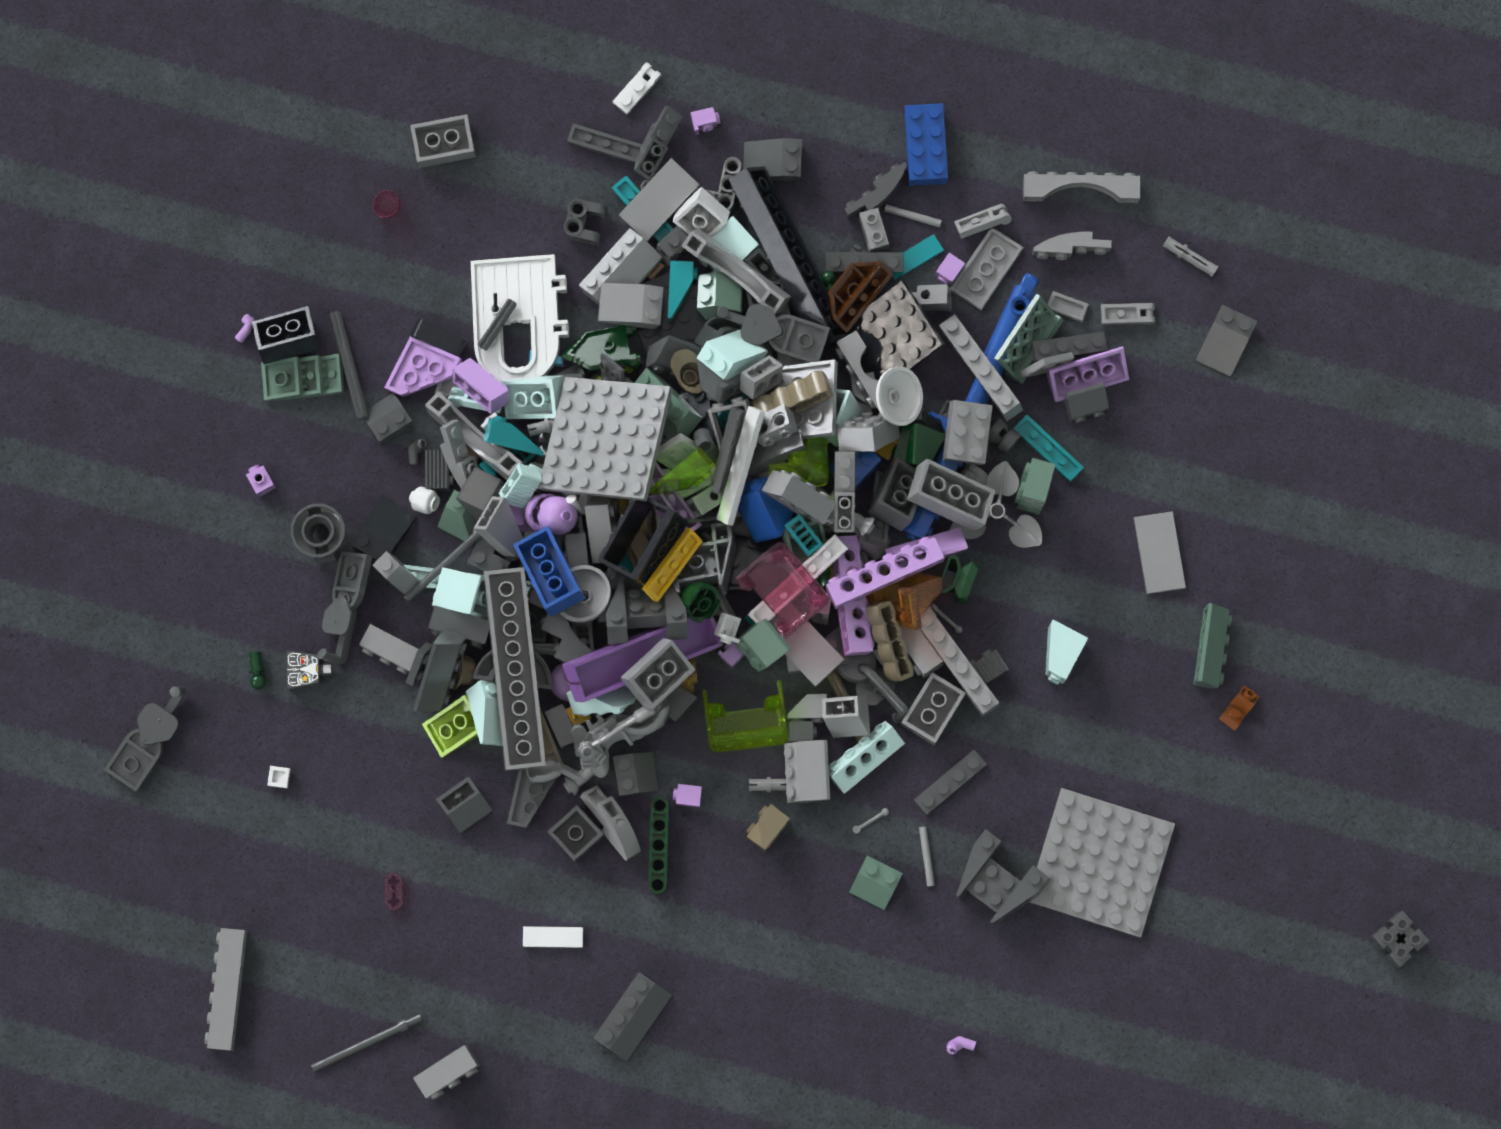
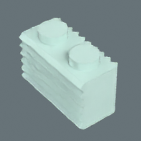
[499,463,542,509]

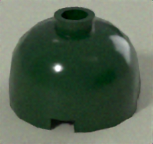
[681,582,721,623]

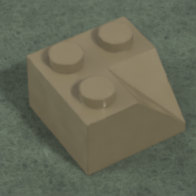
[746,804,790,852]

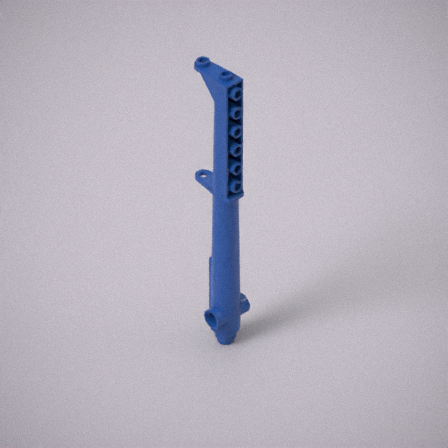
[889,273,1039,541]

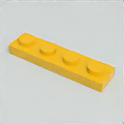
[642,528,703,602]

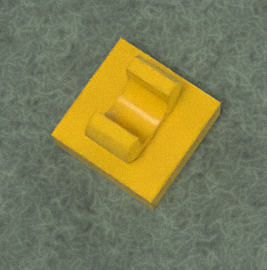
[565,707,592,726]

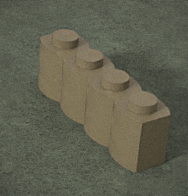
[752,371,833,415]
[866,601,913,681]

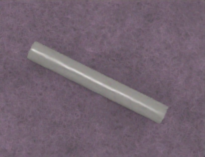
[884,204,942,227]
[919,826,935,887]

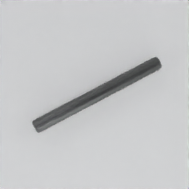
[330,311,368,420]

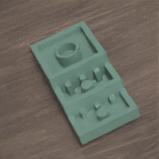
[261,354,345,401]

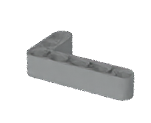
[641,157,741,213]

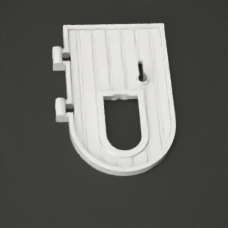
[471,254,569,384]

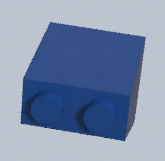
[825,451,881,493]
[738,477,794,543]

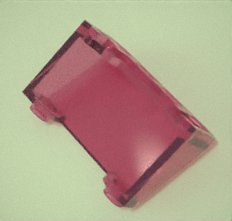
[735,542,829,639]

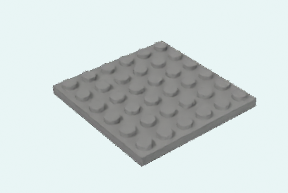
[538,377,673,501]
[1029,788,1175,938]

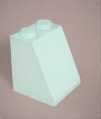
[698,216,759,274]
[697,330,768,380]
[824,389,863,447]
[432,567,489,620]
[1045,620,1088,685]

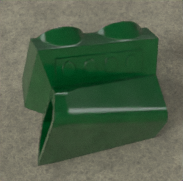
[892,423,946,468]
[938,555,979,604]

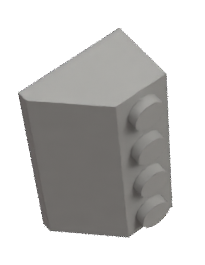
[579,228,663,305]

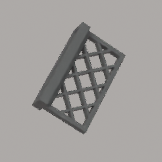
[711,407,747,494]

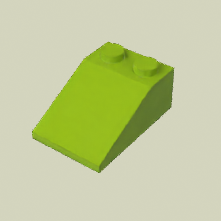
[422,694,478,758]

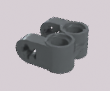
[564,199,608,245]

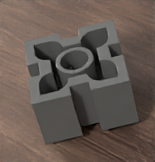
[1369,910,1429,968]

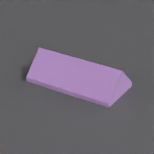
[1046,346,1129,402]
[885,527,968,568]

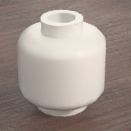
[409,487,440,514]

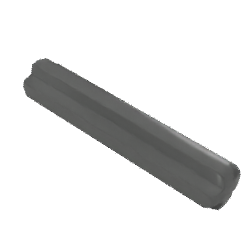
[478,298,517,351]

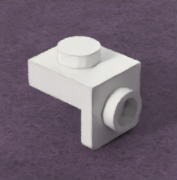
[714,612,741,645]

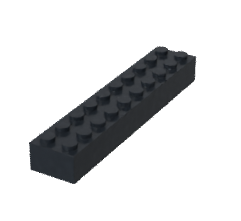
[729,166,850,349]

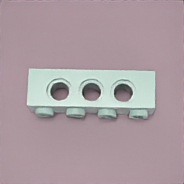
[829,721,905,794]

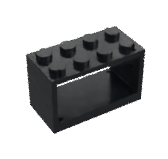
[598,497,688,587]

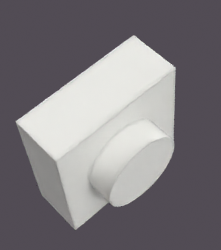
[267,766,291,789]

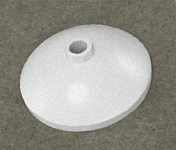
[876,367,923,426]

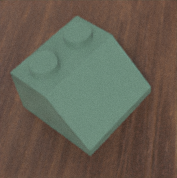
[697,272,743,320]
[734,618,791,672]
[849,856,903,910]

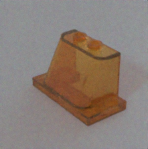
[865,572,943,630]

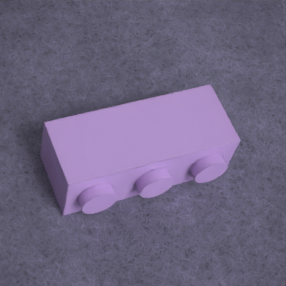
[452,358,509,414]

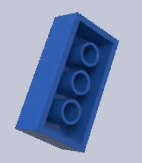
[904,103,948,186]
[513,526,586,617]

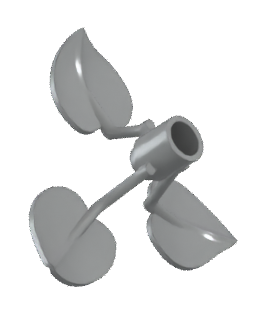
[950,461,1042,548]

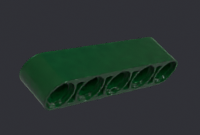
[649,797,669,895]

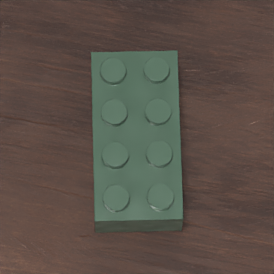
[1014,458,1055,515]

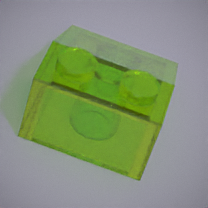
[648,447,715,496]

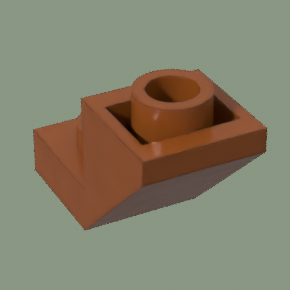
[1219,685,1260,731]

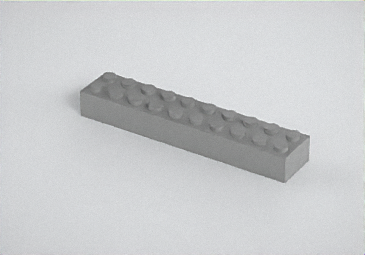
[484,567,546,771]

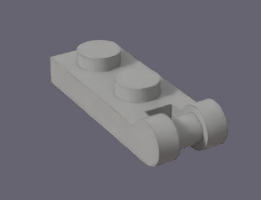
[954,204,1012,239]
[1100,303,1156,325]

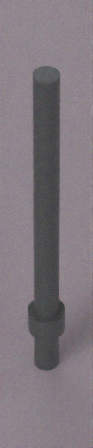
[404,530,483,602]
[311,1014,423,1072]

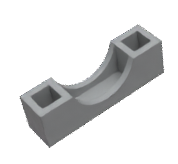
[835,331,879,412]

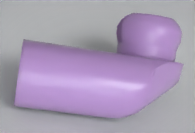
[235,314,255,343]
[946,1036,976,1055]

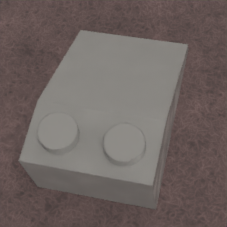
[598,283,663,329]

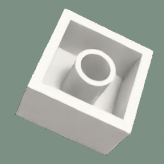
[672,187,730,237]

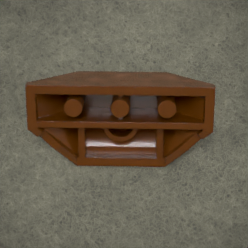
[828,261,894,333]

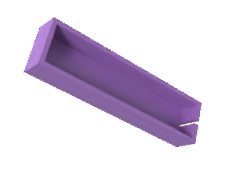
[562,616,723,703]

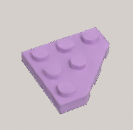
[384,336,462,397]

